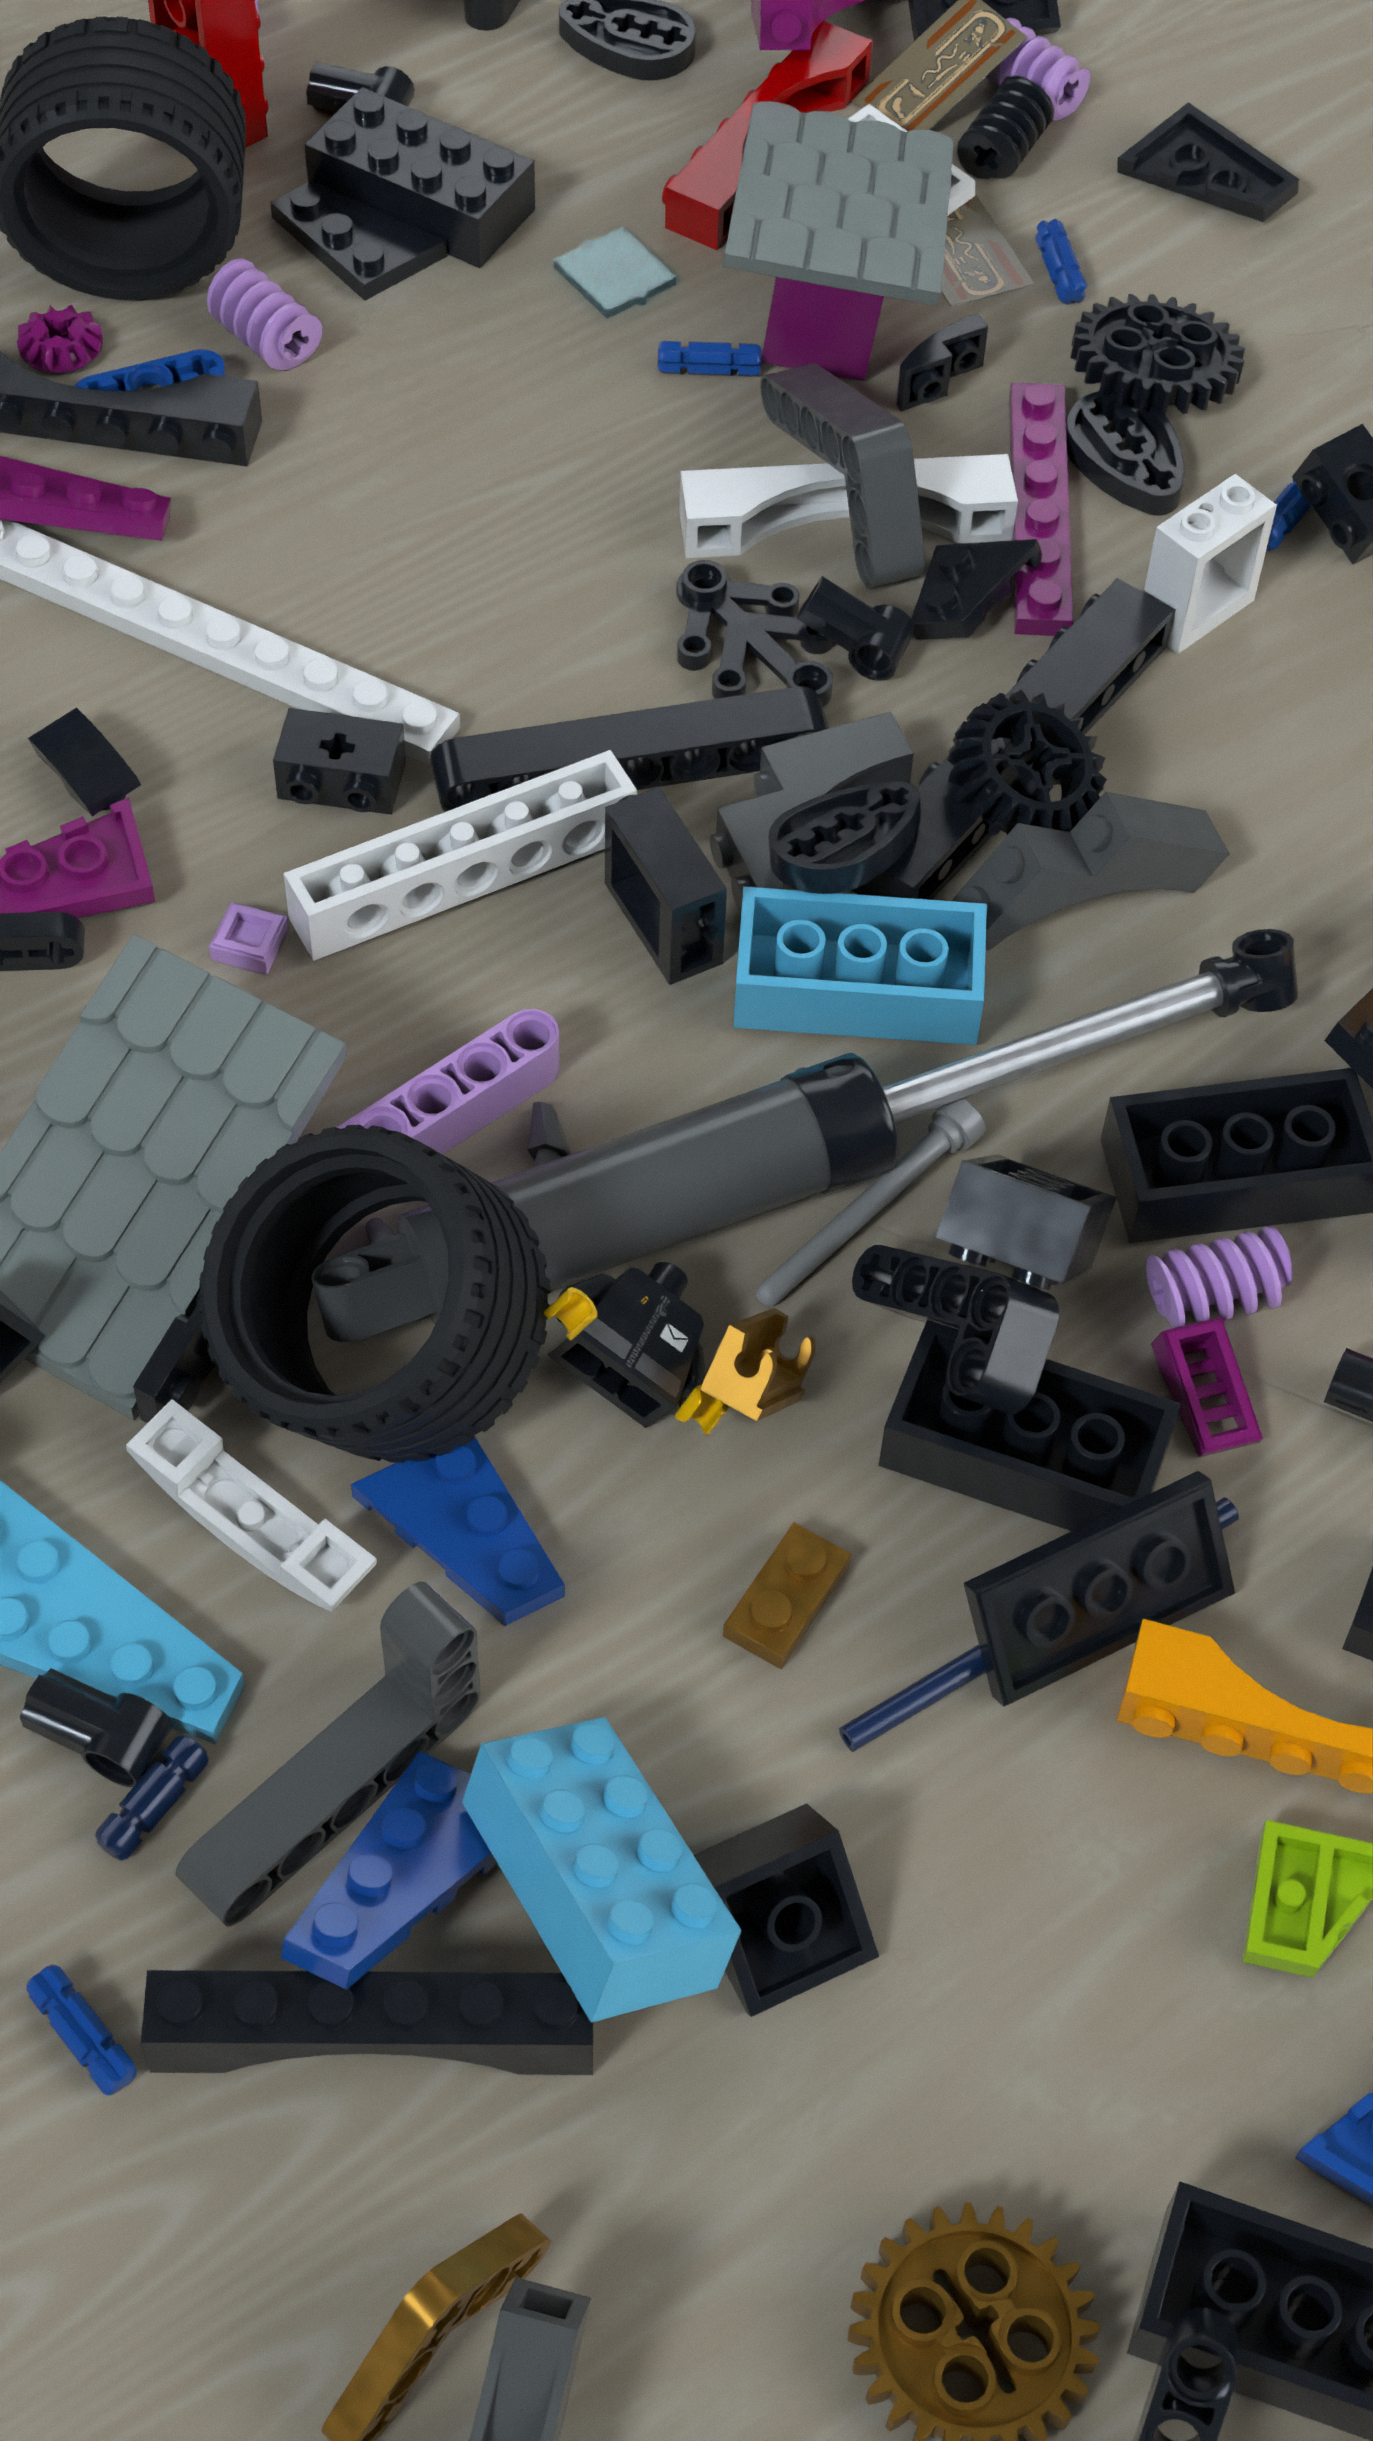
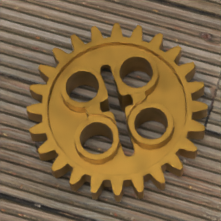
[847,2202,1101,2441]

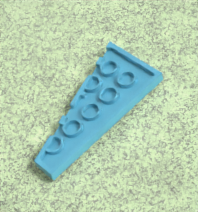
[0,1480,245,1744]

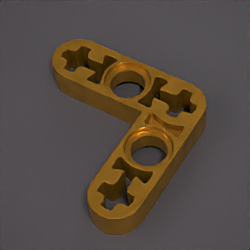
[321,2213,551,2441]

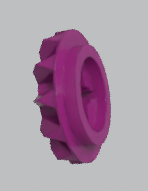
[16,305,103,373]

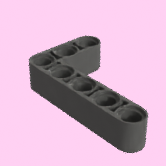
[760,363,925,589]
[175,1582,481,1927]

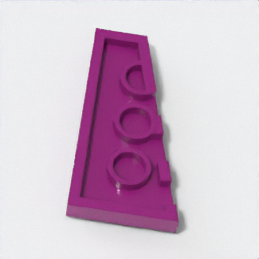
[0,456,171,541]
[0,797,155,918]

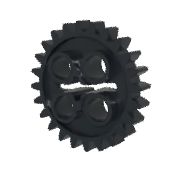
[1070,294,1245,414]

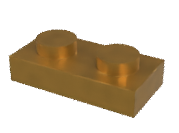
[723,1522,852,1669]

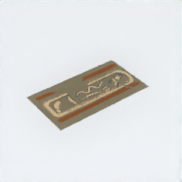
[851,0,1027,131]
[941,193,1035,307]

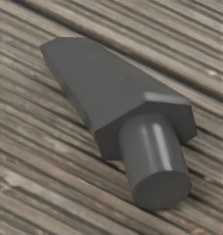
[527,1102,571,1168]

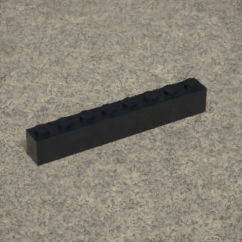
[851,578,1174,900]

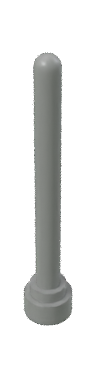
[756,1098,986,1307]

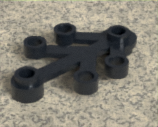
[676,560,834,707]

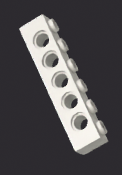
[283,750,637,961]

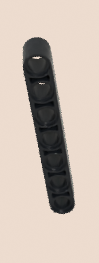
[430,687,829,812]

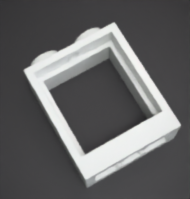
[1144,474,1277,654]

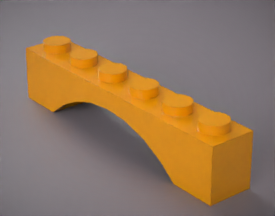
[1117,1619,1373,1794]

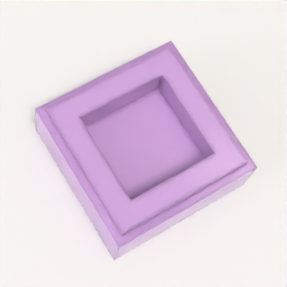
[209,902,289,975]

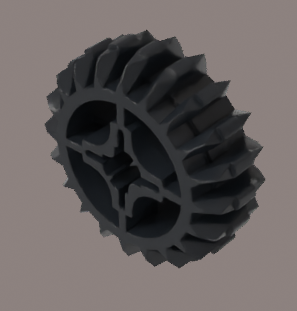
[947,690,1107,837]

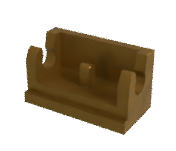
[700,1308,816,1421]

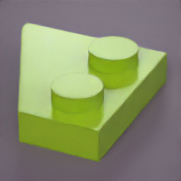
[1242,1820,1373,1978]

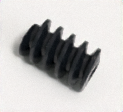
[957,75,1054,179]

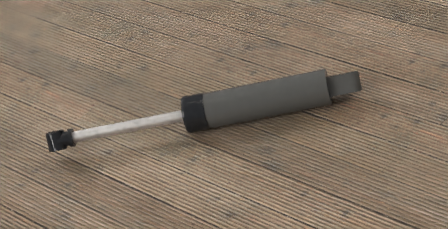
[311,929,1298,1342]

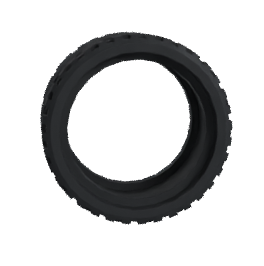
[0,16,246,300]
[199,1125,551,1463]

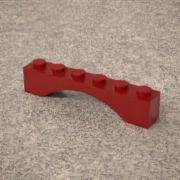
[662,21,873,250]

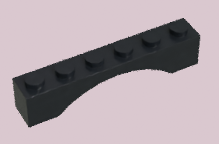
[0,351,262,466]
[141,1970,594,2075]

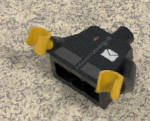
[543,1262,728,1436]

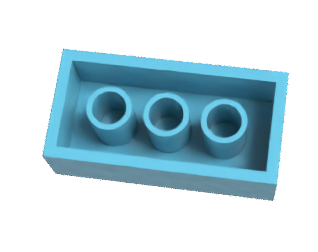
[733,886,987,1045]
[462,1717,741,2023]

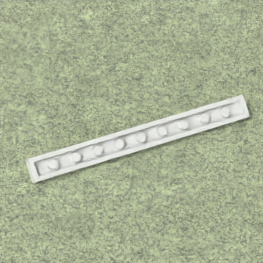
[0,519,460,766]

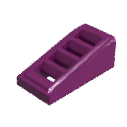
[1151,1317,1263,1457]

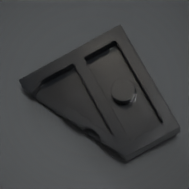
[911,539,1043,640]

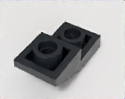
[896,313,988,411]
[28,707,141,816]

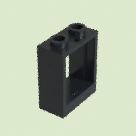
[605,787,727,985]

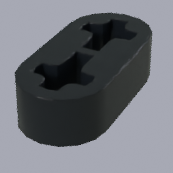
[0,912,85,971]

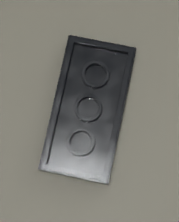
[963,1471,1235,1707]

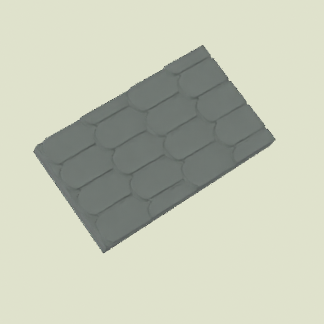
[723,101,954,381]
[0,933,347,1420]

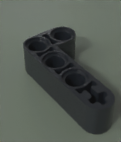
[852,1245,1059,1414]

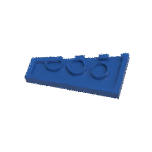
[281,1751,498,1990]

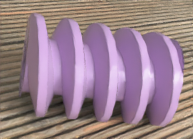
[986,18,1091,121]
[207,258,323,371]
[1145,1226,1292,1329]

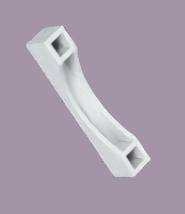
[679,454,1018,558]

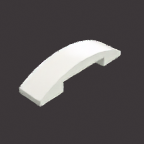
[126,1399,377,1612]

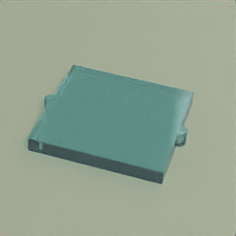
[554,226,676,319]

